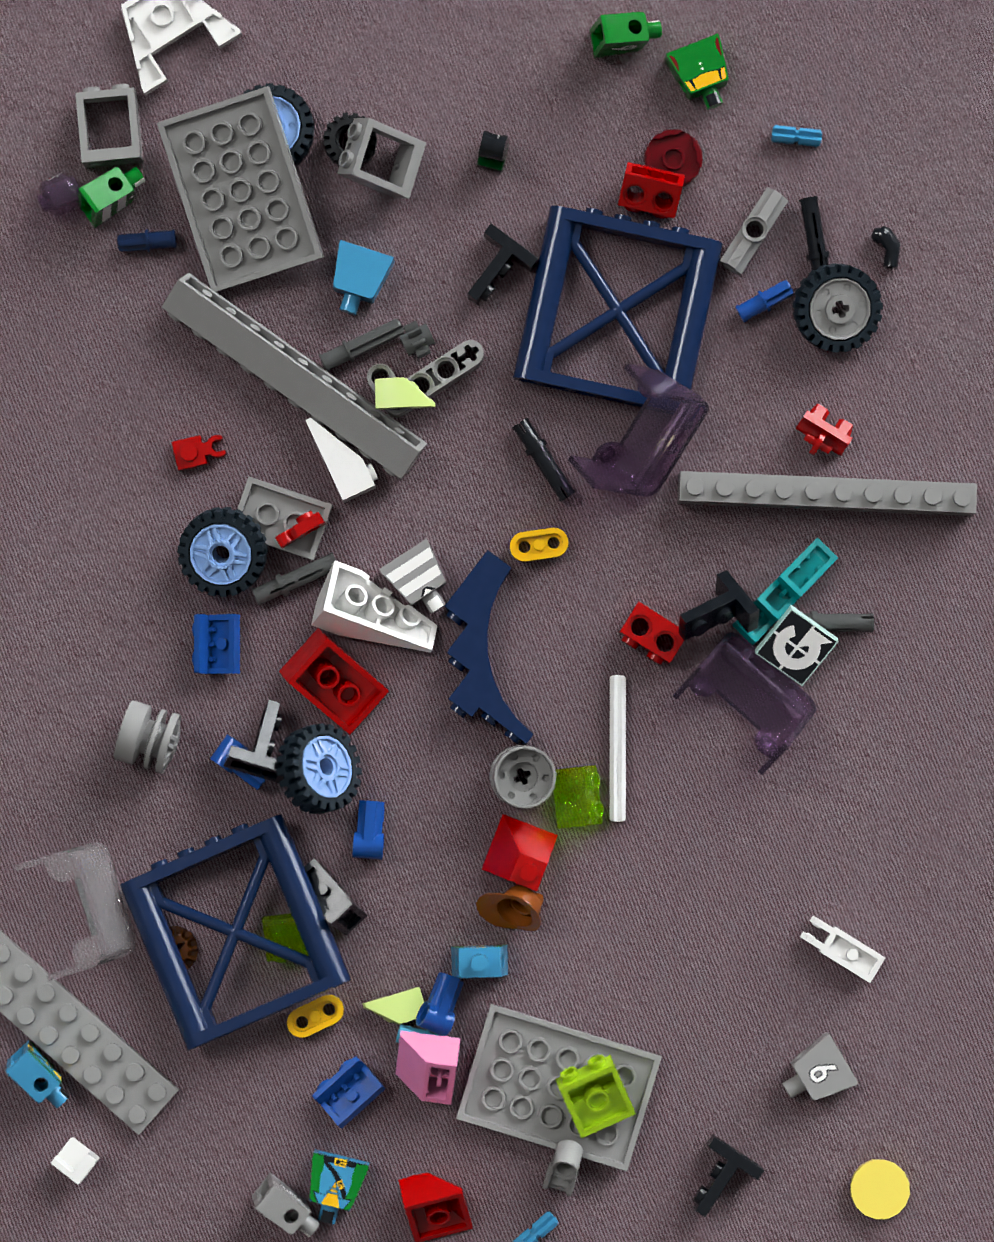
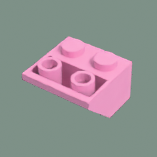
[395,1031,460,1105]

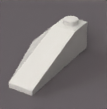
[311,561,437,653]

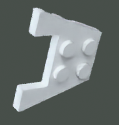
[121,0,242,96]

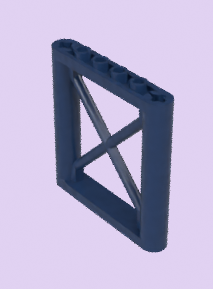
[513,206,723,416]
[120,814,351,1051]

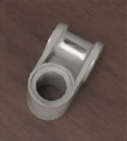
[542,1140,583,1197]

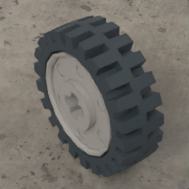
[792,263,883,353]

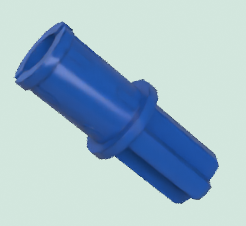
[735,280,794,323]

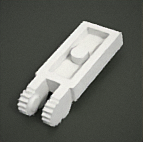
[800,916,885,983]

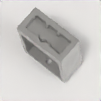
[75,84,144,168]
[337,118,426,199]

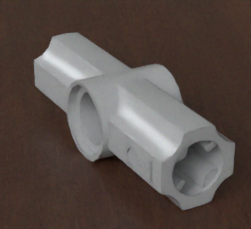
[719,187,788,276]

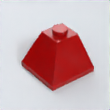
[482,814,558,891]
[399,1172,473,1242]

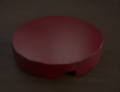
[644,129,703,187]

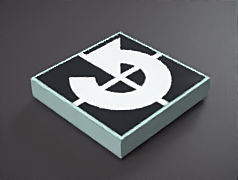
[755,605,839,686]

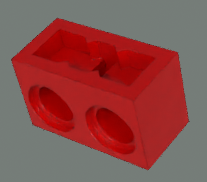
[618,162,685,219]
[619,602,684,666]

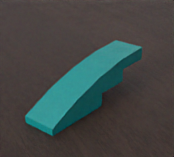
[732,537,838,646]

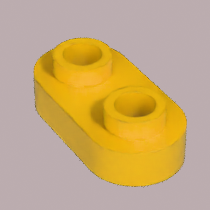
[510,528,569,562]
[287,994,344,1038]

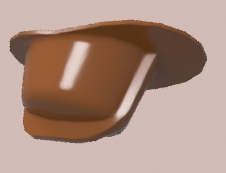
[476,885,544,931]

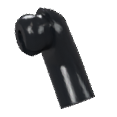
[871,226,901,269]

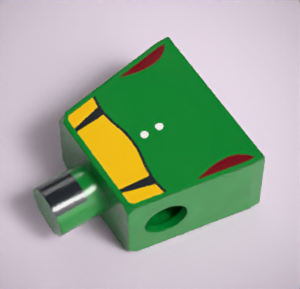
[665,33,728,110]

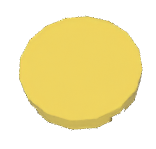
[850,1159,910,1219]

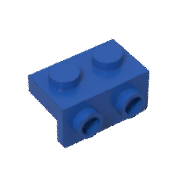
[192,614,240,674]
[312,1056,386,1129]

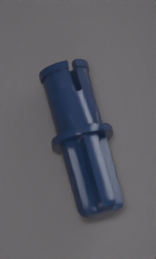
[117,229,177,253]

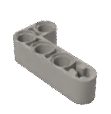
[367,340,484,418]

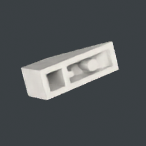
[306,418,378,503]

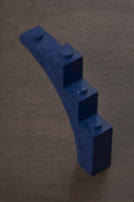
[445,550,533,745]

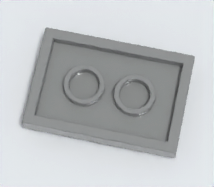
[237,476,333,561]

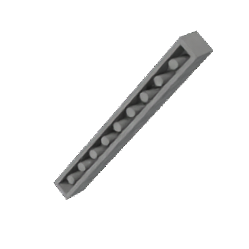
[162,273,428,479]
[677,471,977,516]

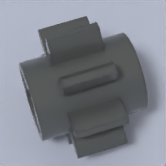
[399,320,435,359]

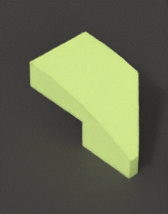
[375,377,435,410]
[362,987,424,1024]

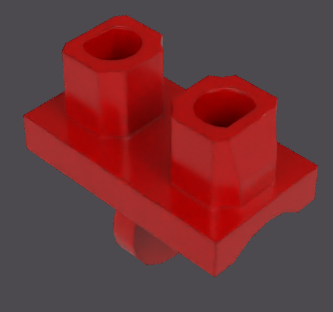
[795,404,853,456]

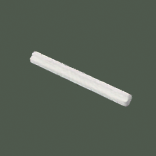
[609,675,626,822]

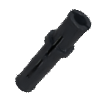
[799,196,830,271]
[512,418,576,502]

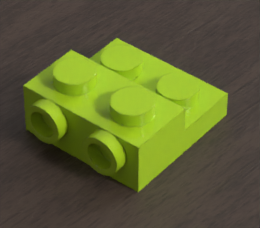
[555,1054,636,1138]

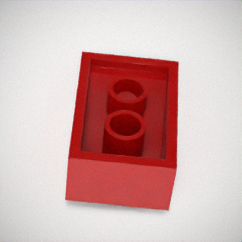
[279,628,389,735]

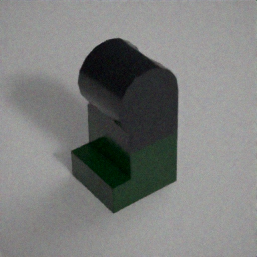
[477,131,509,173]

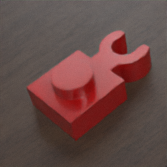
[171,435,227,471]
[275,511,326,549]

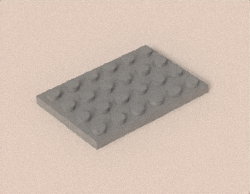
[157,86,324,292]
[456,1003,662,1171]

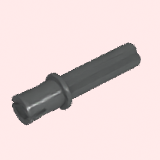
[319,319,404,372]

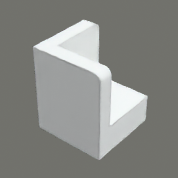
[51,1137,100,1185]

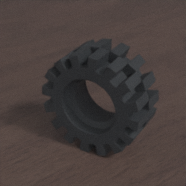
[324,112,377,167]

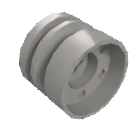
[114,700,181,774]
[489,745,556,808]

